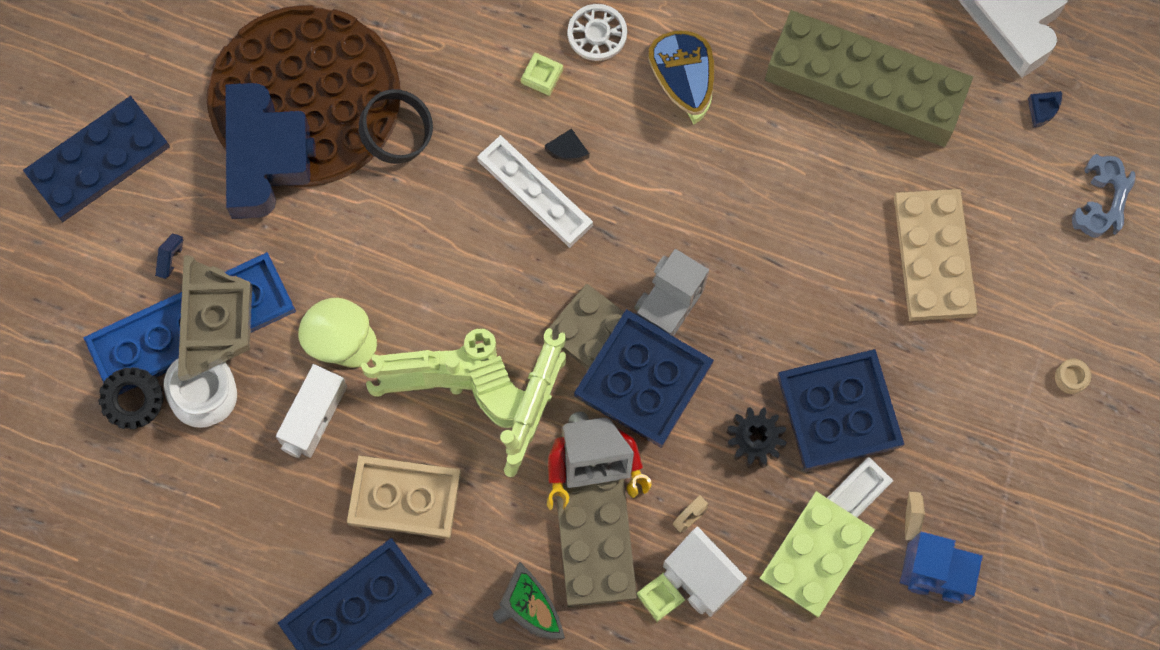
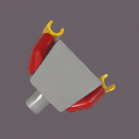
[547,412,652,510]

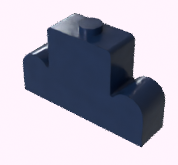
[226,83,316,219]

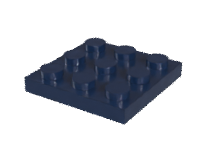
[574,309,714,448]
[777,349,905,471]

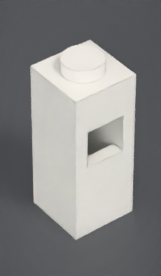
[276,364,347,458]

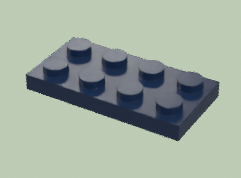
[23,95,170,223]
[278,538,433,650]

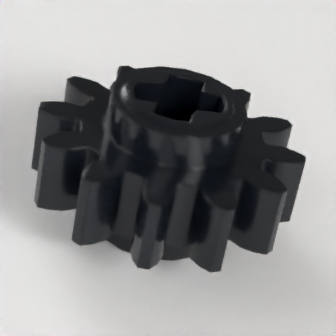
[726,407,787,468]

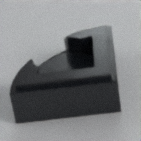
[545,128,590,162]

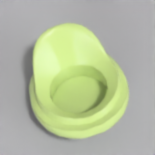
[298,298,377,368]

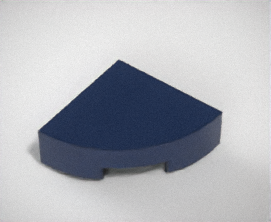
[1028,91,1062,128]
[155,233,184,279]

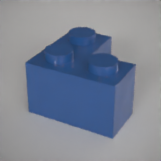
[900,531,983,604]

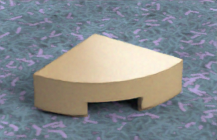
[905,491,925,540]
[673,495,708,533]

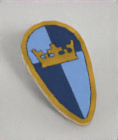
[649,31,714,115]

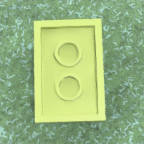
[759,491,875,617]

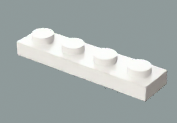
[477,135,593,248]

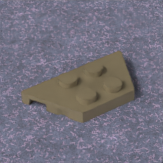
[178,255,252,381]

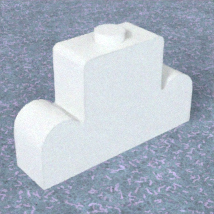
[958,0,1068,78]

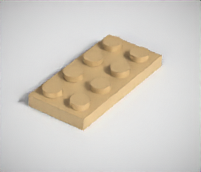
[894,189,977,321]

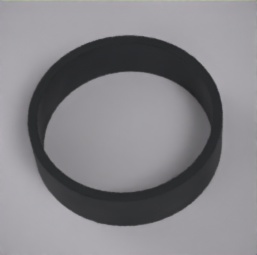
[359,89,433,164]

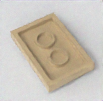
[347,456,461,539]

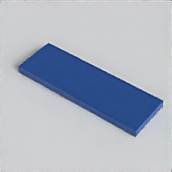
[83,252,296,395]

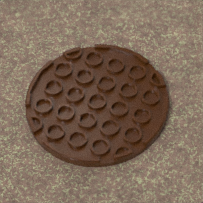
[207,5,401,187]

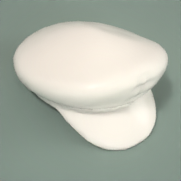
[164,358,237,428]

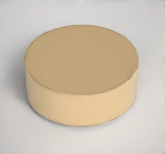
[1055,359,1091,394]

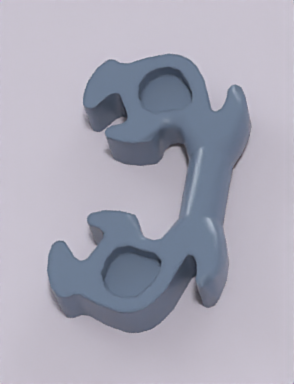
[1072,154,1135,238]

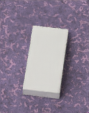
[828,457,894,517]

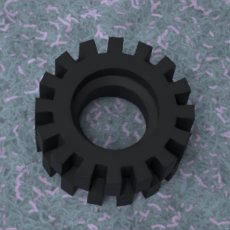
[98,367,164,430]

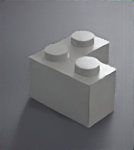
[634,249,709,336]

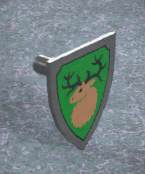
[493,562,565,640]

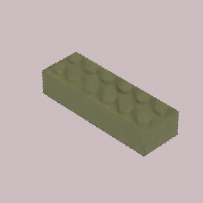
[764,10,973,147]

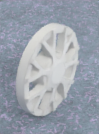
[568,4,627,61]

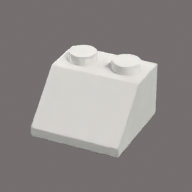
[663,526,747,617]

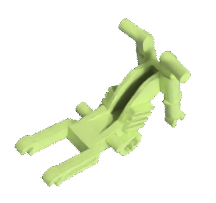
[361,328,566,477]

